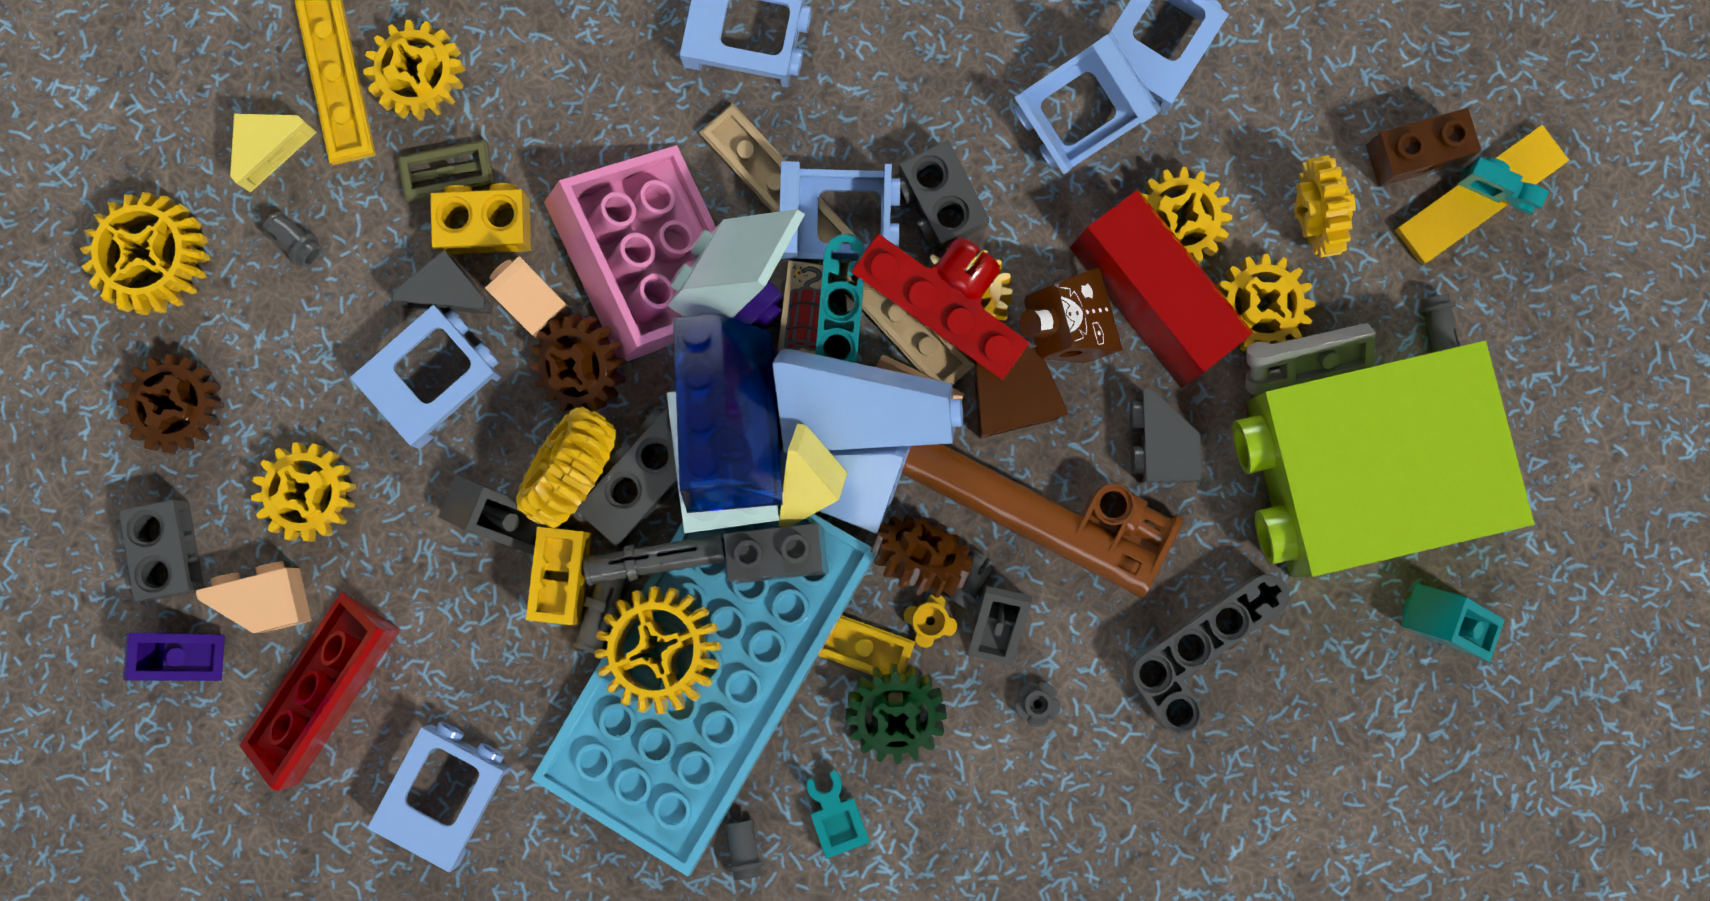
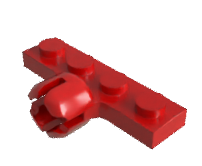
[851,233,1030,380]

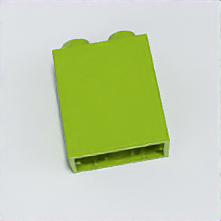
[1232,340,1535,577]

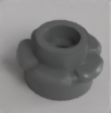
[1015,682,1060,727]

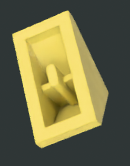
[230,114,317,193]
[778,423,847,527]

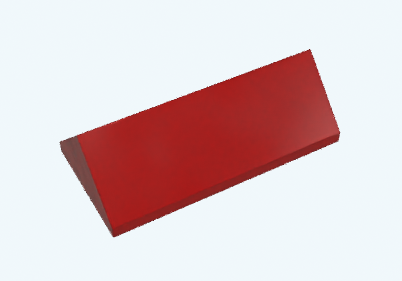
[1069,190,1253,388]
[239,591,401,791]

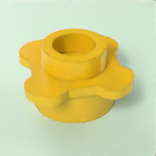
[904,595,957,648]

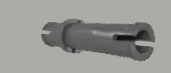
[583,533,726,586]

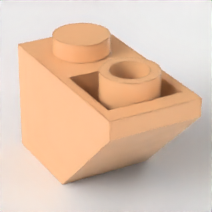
[485,256,572,341]
[196,561,311,633]

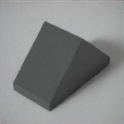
[392,250,493,315]
[967,586,1032,665]

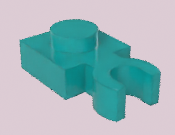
[1457,157,1549,214]
[807,769,870,859]

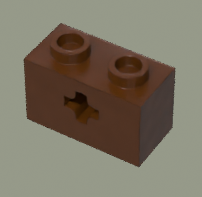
[1366,108,1482,187]

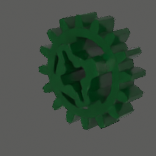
[846,663,947,764]

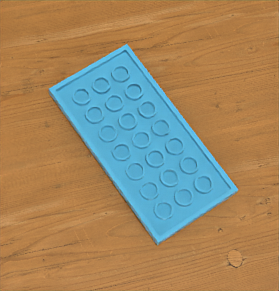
[531,494,876,877]

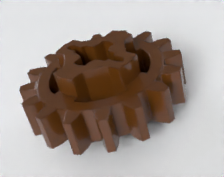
[530,314,627,412]
[117,354,224,454]
[871,515,973,598]

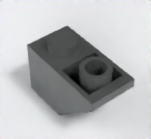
[1129,389,1202,484]

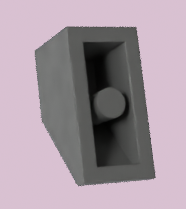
[438,475,551,555]

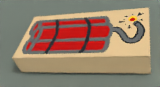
[777,260,833,354]

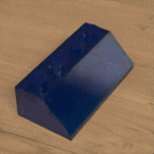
[673,313,783,513]

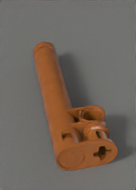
[902,444,1183,598]

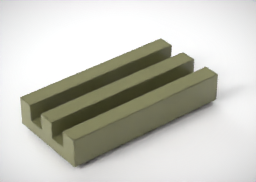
[397,140,495,202]

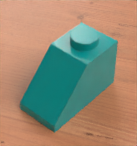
[1401,583,1505,662]

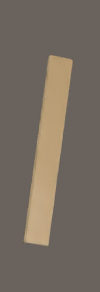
[699,103,974,386]

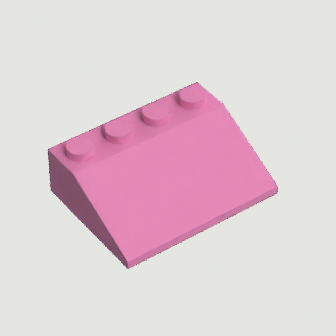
[544,145,716,362]

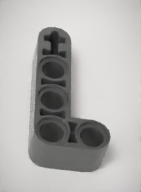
[1127,575,1289,734]

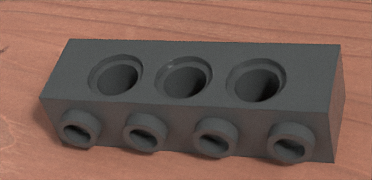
[576,372,715,547]

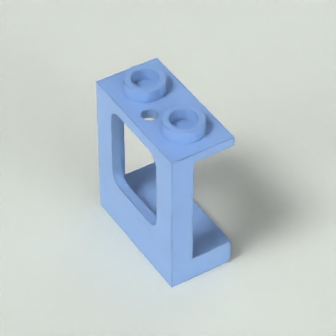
[680,0,812,88]
[1110,0,1229,115]
[1014,32,1161,174]
[780,161,900,263]
[350,304,502,449]
[367,722,512,873]

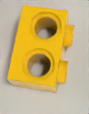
[430,183,531,255]
[526,527,592,625]

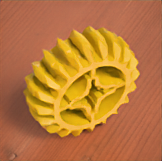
[80,192,211,315]
[516,406,616,528]
[594,586,722,714]

